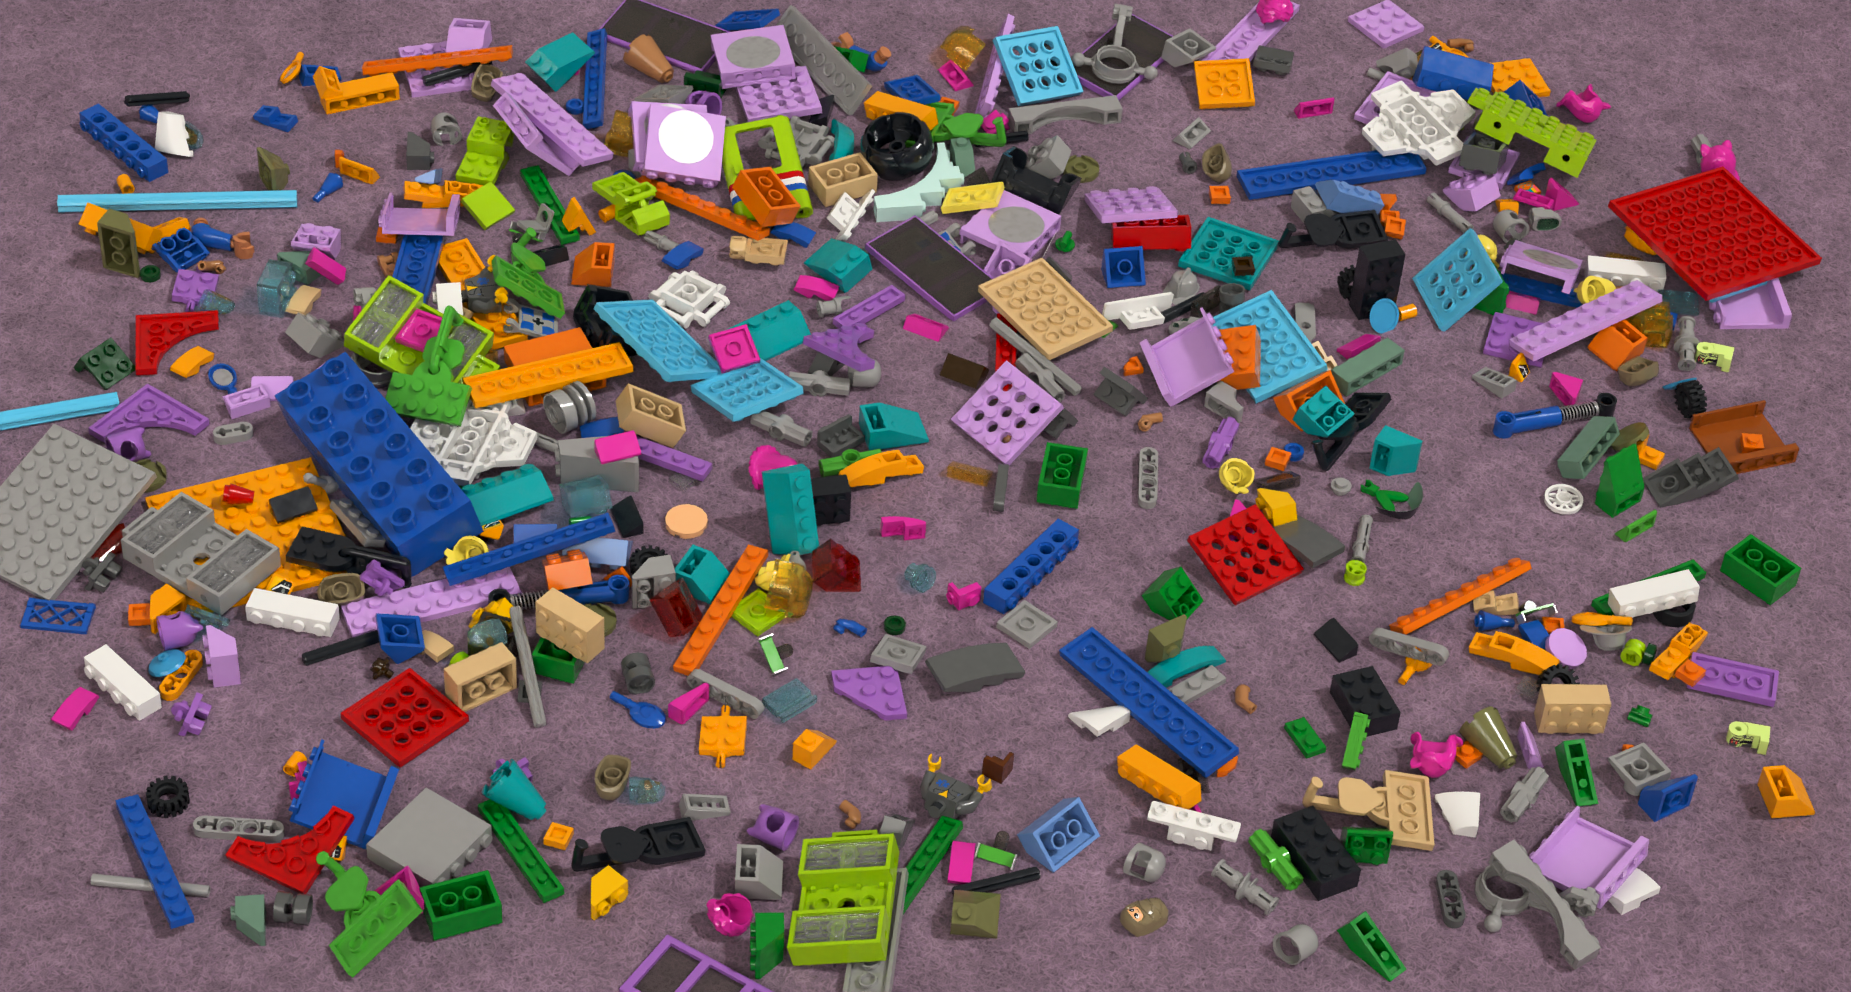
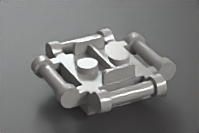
[758,116,835,168]

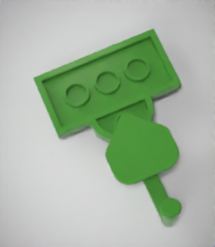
[905,102,1007,148]
[491,227,565,319]
[385,305,472,427]
[316,851,423,977]

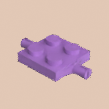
[172,264,219,312]

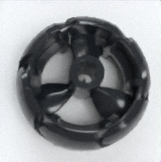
[860,112,934,181]

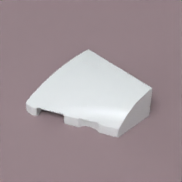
[155,111,193,157]
[1434,791,1480,838]
[1608,868,1661,915]

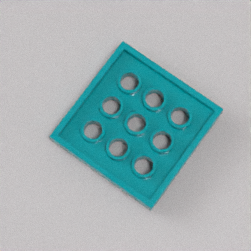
[1178,217,1279,291]

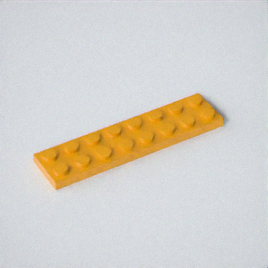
[438,238,528,351]
[463,342,633,408]

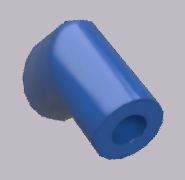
[833,619,867,638]

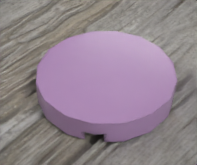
[1545,628,1587,670]

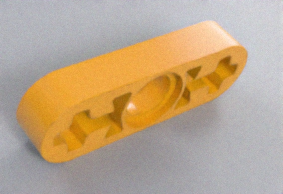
[159,650,203,701]

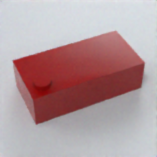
[1111,215,1191,251]

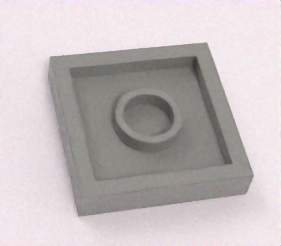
[996,600,1058,649]
[870,634,927,674]

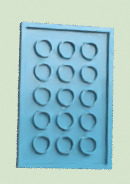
[1213,290,1328,403]
[594,299,721,382]

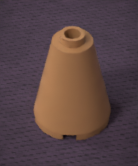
[623,34,674,83]

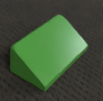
[1615,510,1657,542]

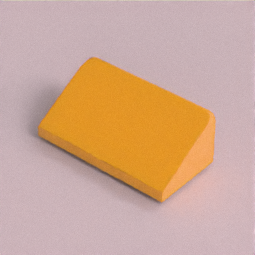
[313,66,344,99]
[339,157,380,184]
[153,217,191,242]

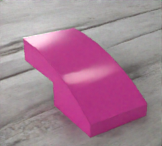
[793,275,840,301]
[880,516,926,541]
[51,687,99,731]
[947,841,976,884]

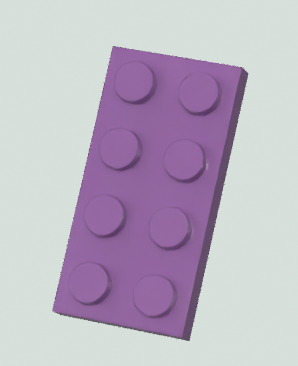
[1687,652,1779,707]

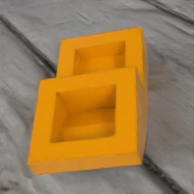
[170,346,214,378]

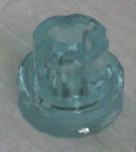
[904,563,936,593]

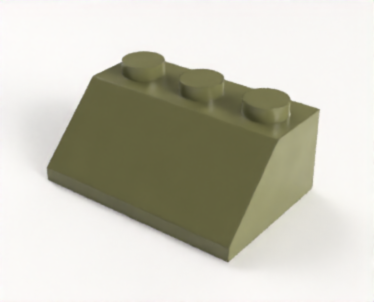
[97,208,140,278]

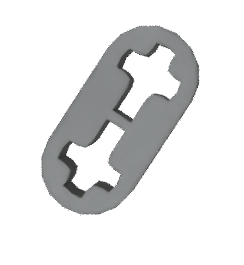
[213,422,253,445]

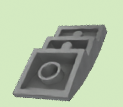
[1643,447,1739,508]
[1269,515,1345,569]
[925,643,1025,692]

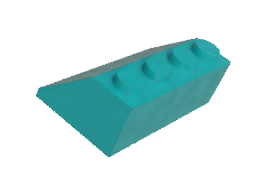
[726,300,811,361]
[762,463,820,555]
[461,464,554,526]

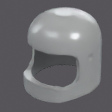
[431,112,462,146]
[1493,209,1530,243]
[848,359,881,388]
[1123,842,1166,882]
[1273,924,1318,965]

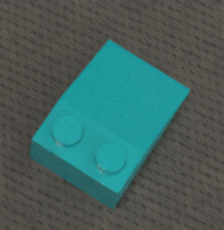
[525,32,595,92]
[804,238,873,293]

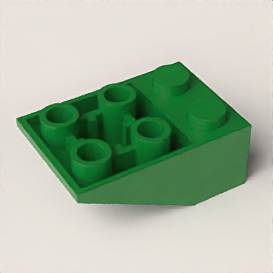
[1595,443,1644,518]

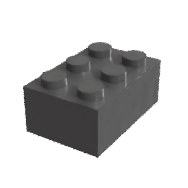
[1459,131,1509,175]

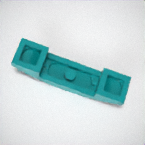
[829,119,854,161]
[1147,646,1226,687]

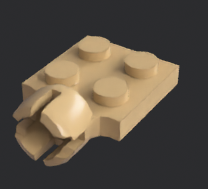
[729,236,788,266]

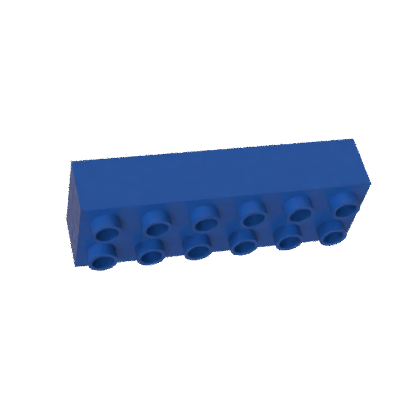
[274,352,484,577]

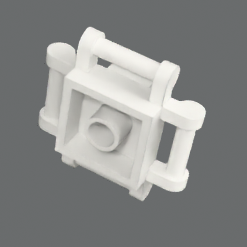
[648,271,730,329]

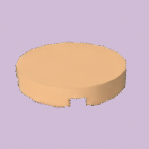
[665,504,708,539]

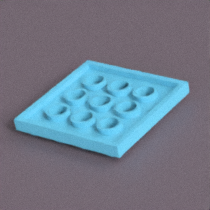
[993,26,1084,106]
[1412,228,1503,331]
[691,358,804,422]

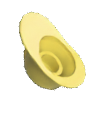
[1573,276,1616,304]

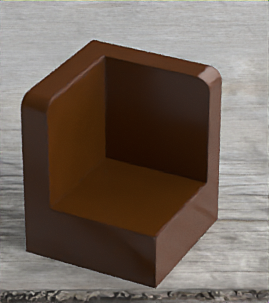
[982,752,1014,784]

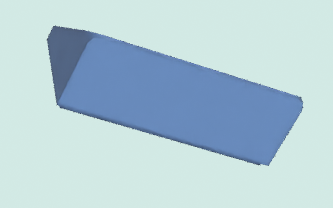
[415,168,442,184]

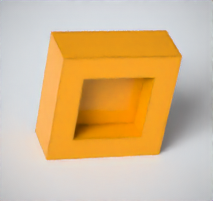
[543,822,574,851]

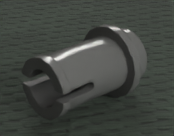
[1179,152,1197,174]

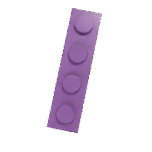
[833,285,905,328]
[637,436,712,482]

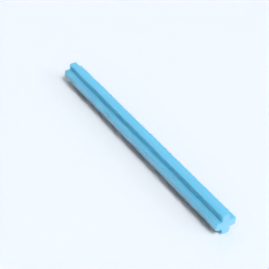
[57,190,298,213]
[0,392,120,431]

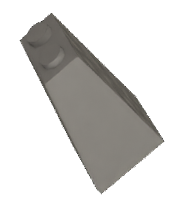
[554,436,639,492]

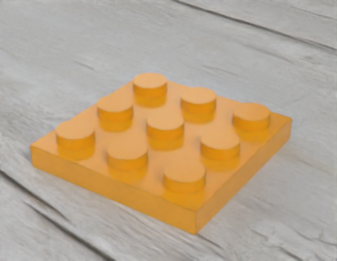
[1194,58,1255,109]
[1491,58,1551,97]

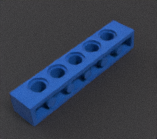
[79,103,168,182]
[983,518,1079,614]

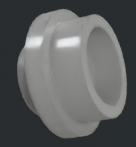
[1331,477,1352,496]

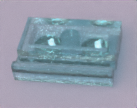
[1658,289,1699,316]
[184,605,231,629]
[762,678,817,723]

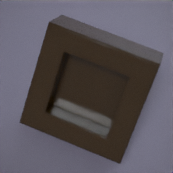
[1232,257,1255,276]

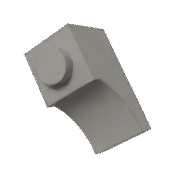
[1376,48,1418,79]
[1204,380,1244,423]

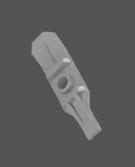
[1294,302,1316,342]

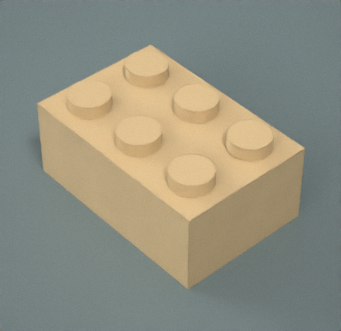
[808,152,878,207]
[616,383,686,448]
[535,587,605,663]
[444,642,517,712]
[1534,684,1611,734]

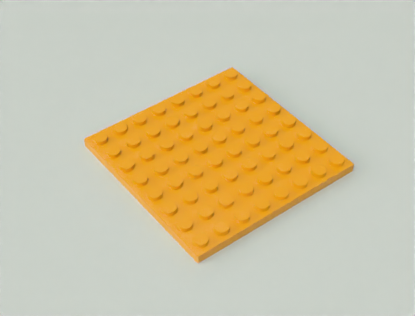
[145,457,346,617]

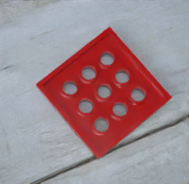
[1187,504,1304,606]
[340,668,469,768]

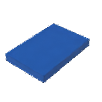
[715,8,780,31]
[884,75,941,105]

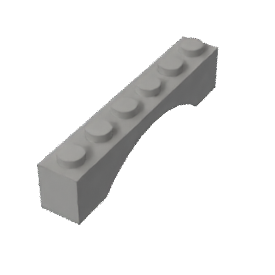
[1008,95,1123,134]
[1489,839,1601,970]

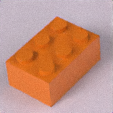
[732,167,801,227]
[1217,325,1261,390]
[542,549,593,590]

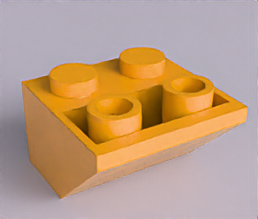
[1757,765,1815,818]

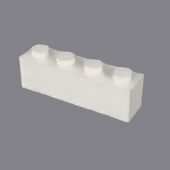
[1585,255,1666,292]
[432,282,463,315]
[1608,569,1700,618]
[245,588,340,637]
[84,644,162,721]

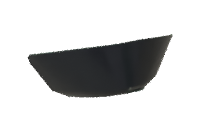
[1376,482,1423,519]

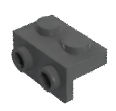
[1253,45,1294,75]
[817,414,865,458]

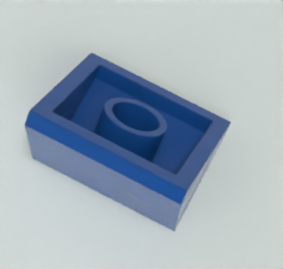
[1101,246,1146,288]
[375,613,425,664]

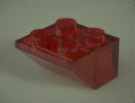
[812,539,861,592]
[650,577,703,637]

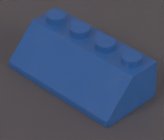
[1412,46,1494,100]

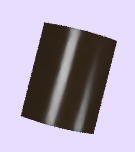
[940,353,989,389]

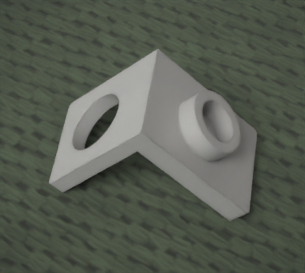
[517,203,555,234]

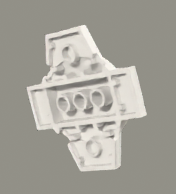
[1362,80,1476,166]
[410,397,538,486]

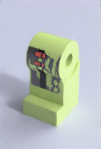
[1694,342,1734,372]
[1726,721,1770,755]

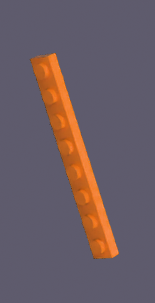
[362,45,513,76]
[635,175,770,241]
[673,544,768,676]
[1389,558,1532,635]

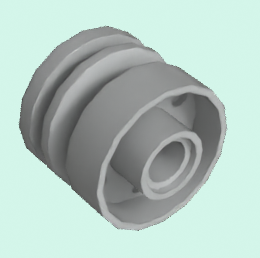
[543,381,596,434]

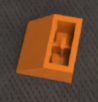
[571,242,615,287]
[1587,319,1648,372]

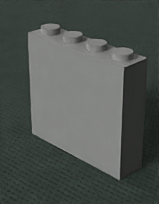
[366,788,493,887]

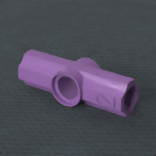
[1202,417,1239,469]

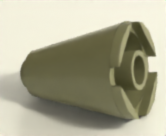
[1459,706,1517,769]

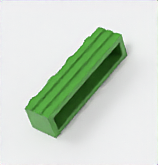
[1342,712,1370,771]

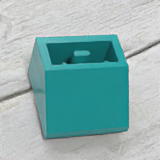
[1292,386,1355,438]
[1369,425,1423,476]
[675,545,730,604]

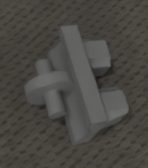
[82,552,123,593]

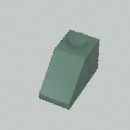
[949,137,976,179]
[231,894,266,946]

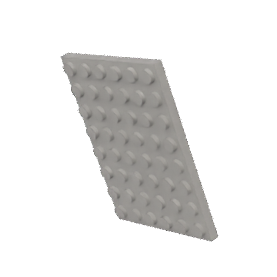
[0,424,157,601]

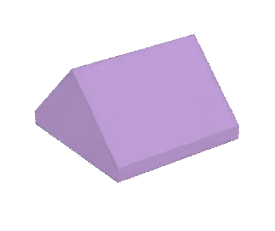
[984,241,1032,279]

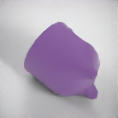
[685,90,722,115]
[105,427,151,462]
[156,611,203,651]
[746,804,799,851]

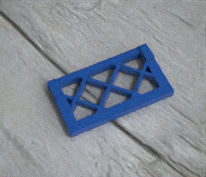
[20,597,96,634]

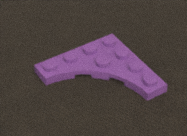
[803,323,875,372]
[88,384,210,443]

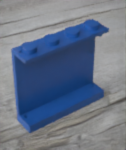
[289,740,399,849]

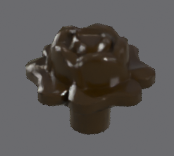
[370,657,394,680]

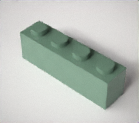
[1331,337,1405,397]
[1557,416,1620,479]

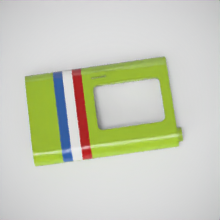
[722,115,813,220]

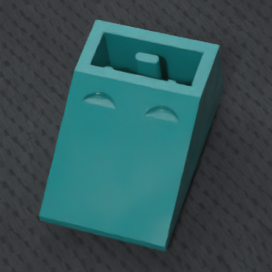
[859,402,929,451]

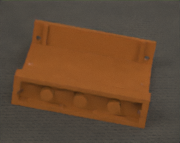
[1689,400,1799,474]

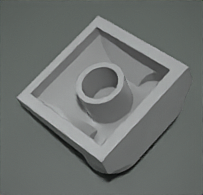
[1608,742,1672,796]

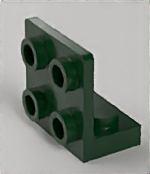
[684,70,727,98]
[74,337,135,390]

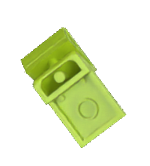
[455,116,514,186]
[592,172,670,236]

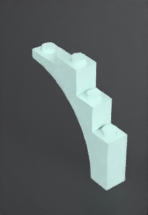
[873,142,964,222]

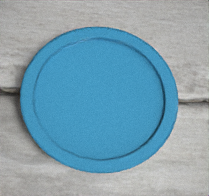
[1370,298,1399,334]
[1662,378,1697,390]
[148,649,186,677]

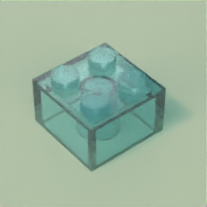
[257,259,297,318]
[558,475,613,518]

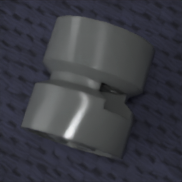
[1219,283,1245,314]
[621,652,655,694]
[273,891,313,925]

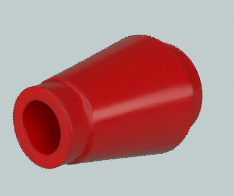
[222,483,255,504]

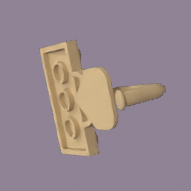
[1302,770,1435,851]

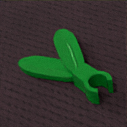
[1360,480,1409,511]

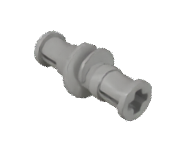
[1674,316,1700,371]
[1211,859,1279,916]

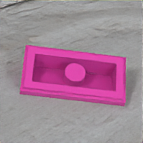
[938,59,974,91]
[1294,97,1335,119]
[1513,188,1555,210]
[305,247,346,285]
[1506,291,1541,315]
[903,313,949,342]
[1337,334,1381,360]
[594,430,641,465]

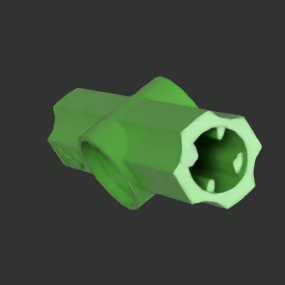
[818,449,882,477]
[1248,829,1303,891]

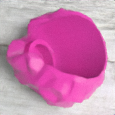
[1256,0,1294,25]
[706,893,754,937]

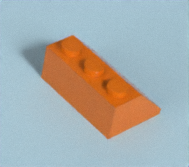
[1273,370,1345,432]

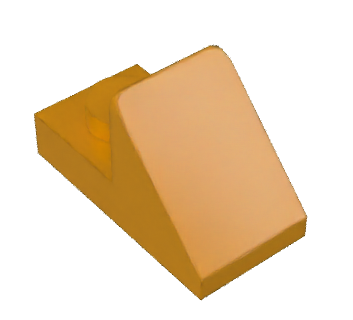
[562,197,596,235]
[1636,435,1665,470]

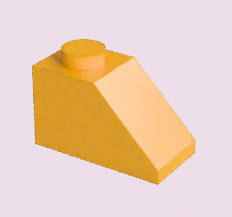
[150,584,187,634]
[792,729,837,770]

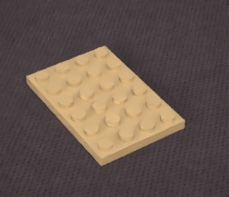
[978,258,1113,360]

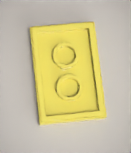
[941,182,1005,214]

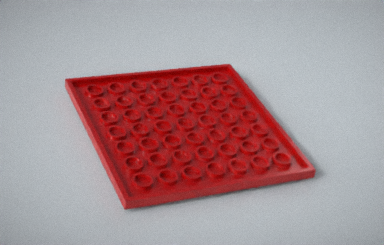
[1608,166,1822,301]

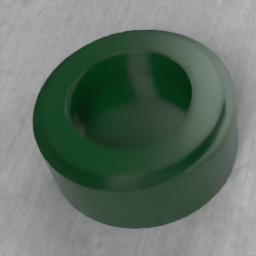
[140,265,161,283]
[884,615,906,635]
[1642,643,1658,666]

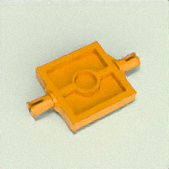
[699,705,747,768]

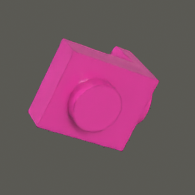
[980,110,1010,134]
[946,582,982,610]

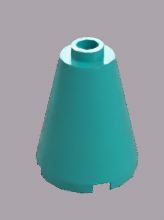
[482,759,546,820]

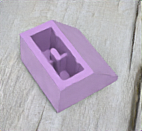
[446,18,492,52]
[1443,172,1501,212]
[291,223,341,259]
[202,625,241,688]

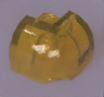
[940,26,986,71]
[604,110,634,157]
[1625,302,1673,348]
[764,558,813,618]

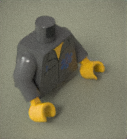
[461,255,508,314]
[920,754,992,819]

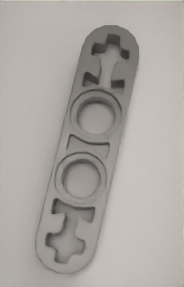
[1138,447,1158,509]
[1369,628,1449,666]
[686,669,765,719]
[193,815,284,843]

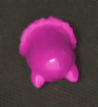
[1556,84,1611,123]
[1700,140,1740,181]
[749,445,797,490]
[1410,732,1463,778]

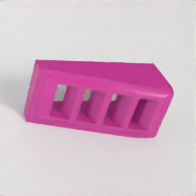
[668,682,709,725]

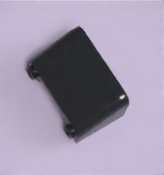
[991,146,1082,215]
[573,284,638,357]

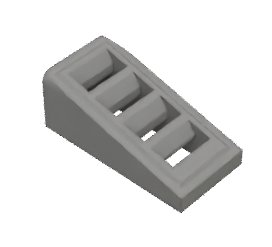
[1472,367,1517,399]
[679,794,731,821]

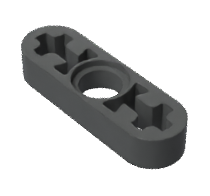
[993,463,1009,512]
[1435,870,1465,928]

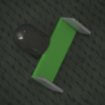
[509,221,547,243]
[757,634,793,675]
[974,831,1018,870]

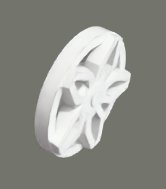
[1544,484,1583,514]

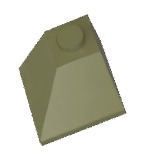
[257,147,290,191]
[1145,614,1187,662]
[950,890,1001,938]

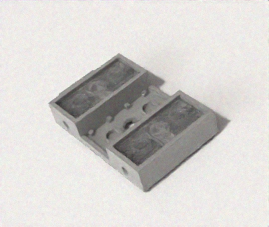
[121,492,281,615]

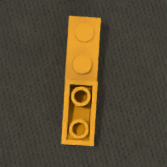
[403,180,483,208]
[838,450,924,487]
[1649,622,1708,680]
[1469,631,1560,675]

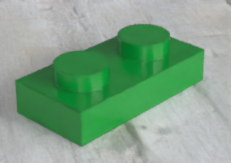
[1284,717,1326,759]

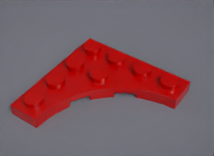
[135,310,219,376]
[225,805,355,894]

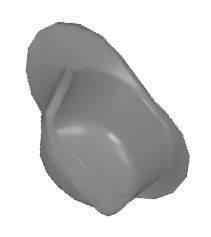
[1163,267,1200,305]
[1580,624,1632,651]

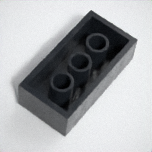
[1349,239,1406,320]
[1271,806,1361,901]

